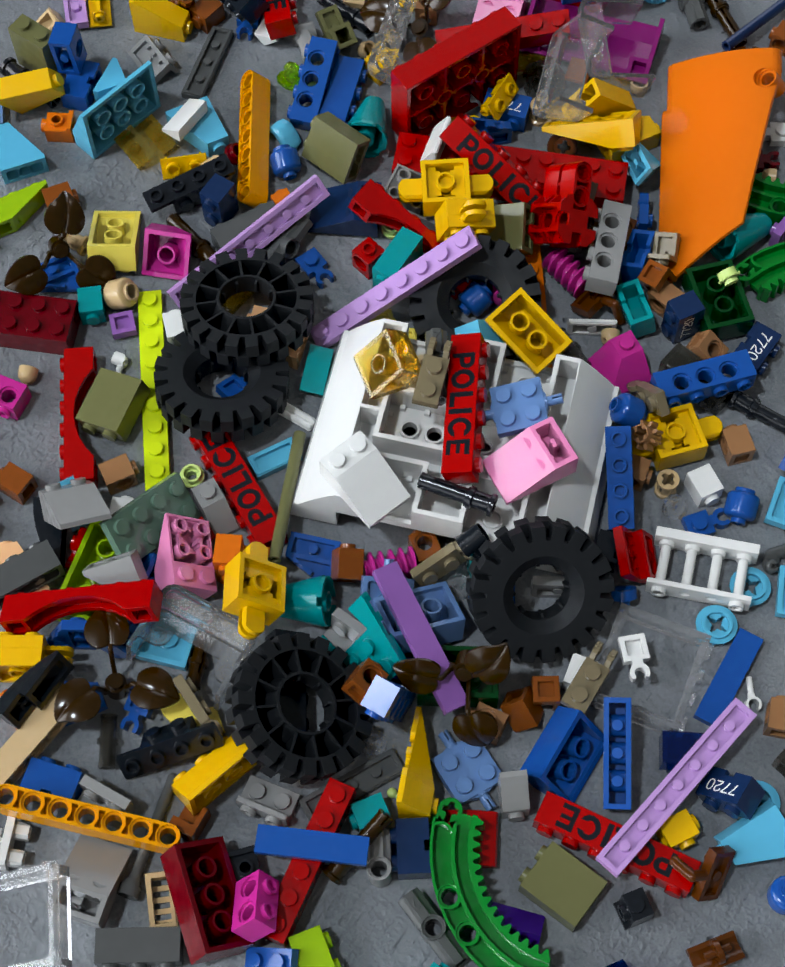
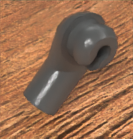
[762,544,785,574]

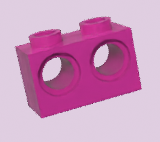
[0,375,32,420]
[231,869,280,943]

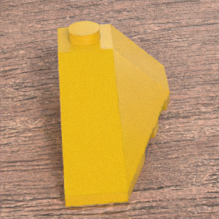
[541,110,642,151]
[396,706,439,823]

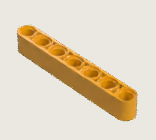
[237,70,271,208]
[0,784,181,854]

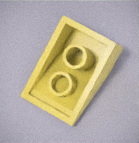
[87,210,141,273]

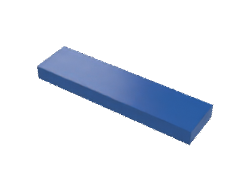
[693,628,764,726]
[254,824,370,867]

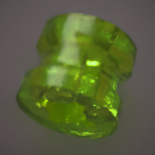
[277,61,300,91]

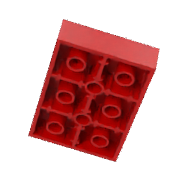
[391,6,522,136]

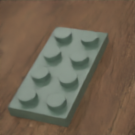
[99,472,201,559]

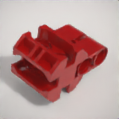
[528,161,599,248]

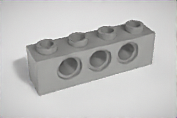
[582,199,632,296]

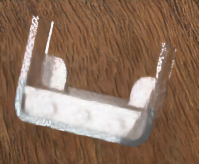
[578,0,656,98]
[532,12,615,122]
[126,584,256,711]

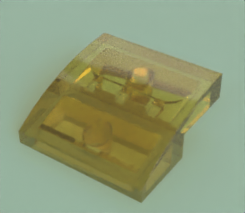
[114,114,180,171]

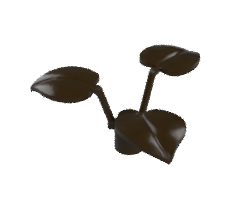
[360,0,451,63]
[4,191,116,295]
[54,610,180,723]
[393,642,511,746]

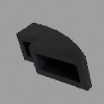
[33,497,67,577]
[0,651,75,729]

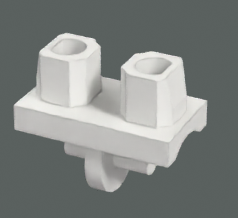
[0,816,32,871]

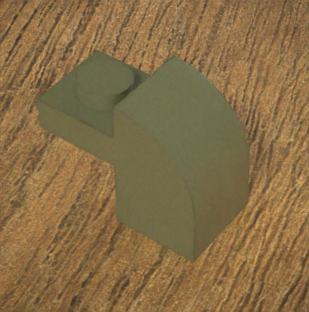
[315,4,358,51]

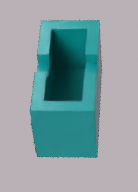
[615,278,656,338]

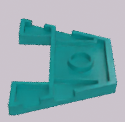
[321,591,407,683]

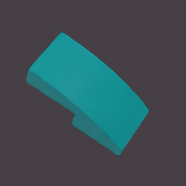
[299,344,334,396]

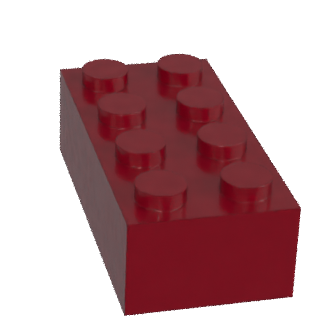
[0,290,81,355]
[160,836,255,965]

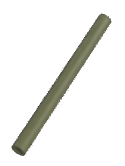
[268,430,306,563]

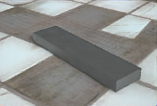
[181,25,234,99]
[298,748,404,821]

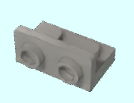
[128,34,179,84]
[324,607,367,652]
[77,774,136,830]
[236,775,301,827]

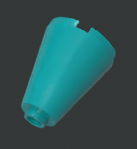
[347,96,388,158]
[710,212,772,261]
[280,575,336,627]

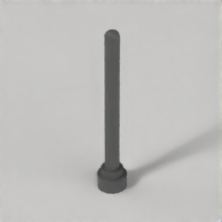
[117,773,177,901]

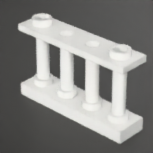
[645,526,760,612]

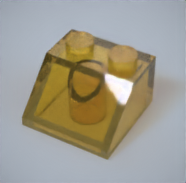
[353,328,421,400]

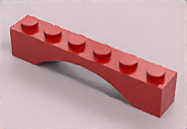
[348,179,473,300]
[59,346,98,489]
[0,579,163,635]

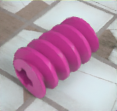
[542,248,586,299]
[364,546,417,579]

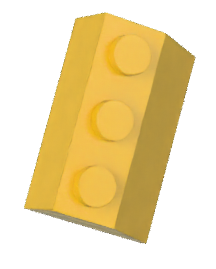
[484,287,573,375]
[171,736,257,816]

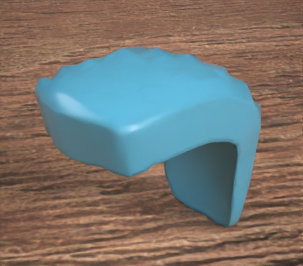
[270,119,302,149]

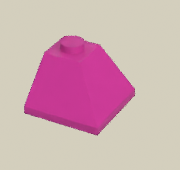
[141,223,192,280]
[586,330,651,393]

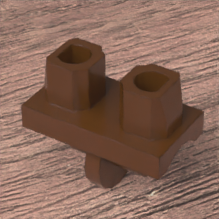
[686,930,746,967]

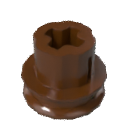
[547,134,577,155]

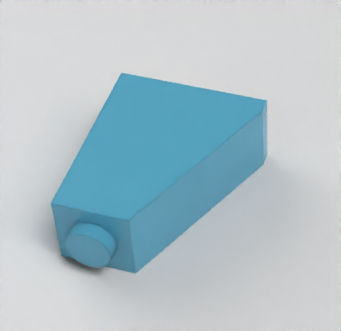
[165,96,230,158]
[0,122,49,185]
[714,801,785,865]

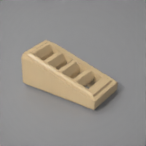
[145,871,179,927]

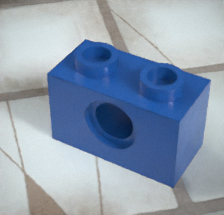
[48,22,87,75]

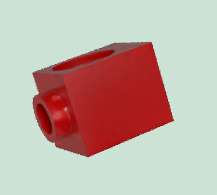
[352,237,385,280]

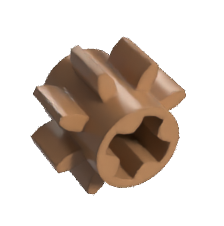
[632,420,663,452]

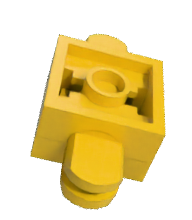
[398,158,493,217]
[434,198,496,242]
[632,403,723,471]
[222,542,287,640]
[0,632,74,683]

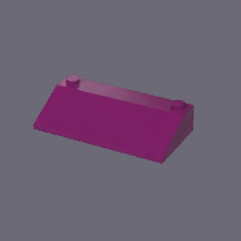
[519,0,665,83]

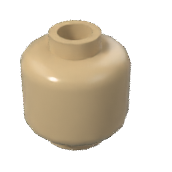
[103,277,139,310]

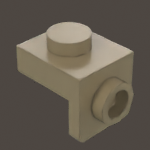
[647,231,681,266]

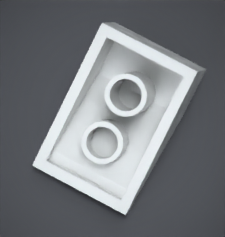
[319,430,411,529]

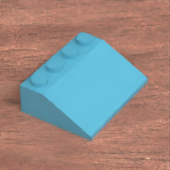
[72,60,161,160]

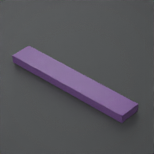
[372,561,466,716]

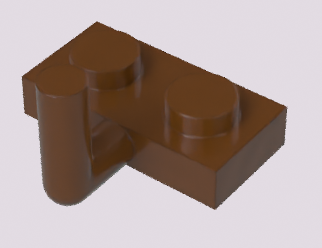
[570,281,626,325]
[669,845,736,902]

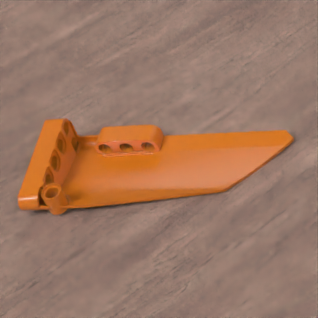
[659,48,785,283]

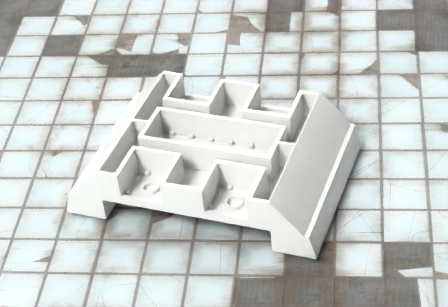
[290,318,621,575]

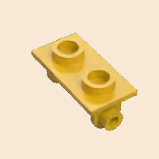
[88,0,112,28]
[480,73,519,120]
[160,152,207,180]

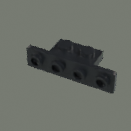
[142,154,235,214]
[116,716,224,780]

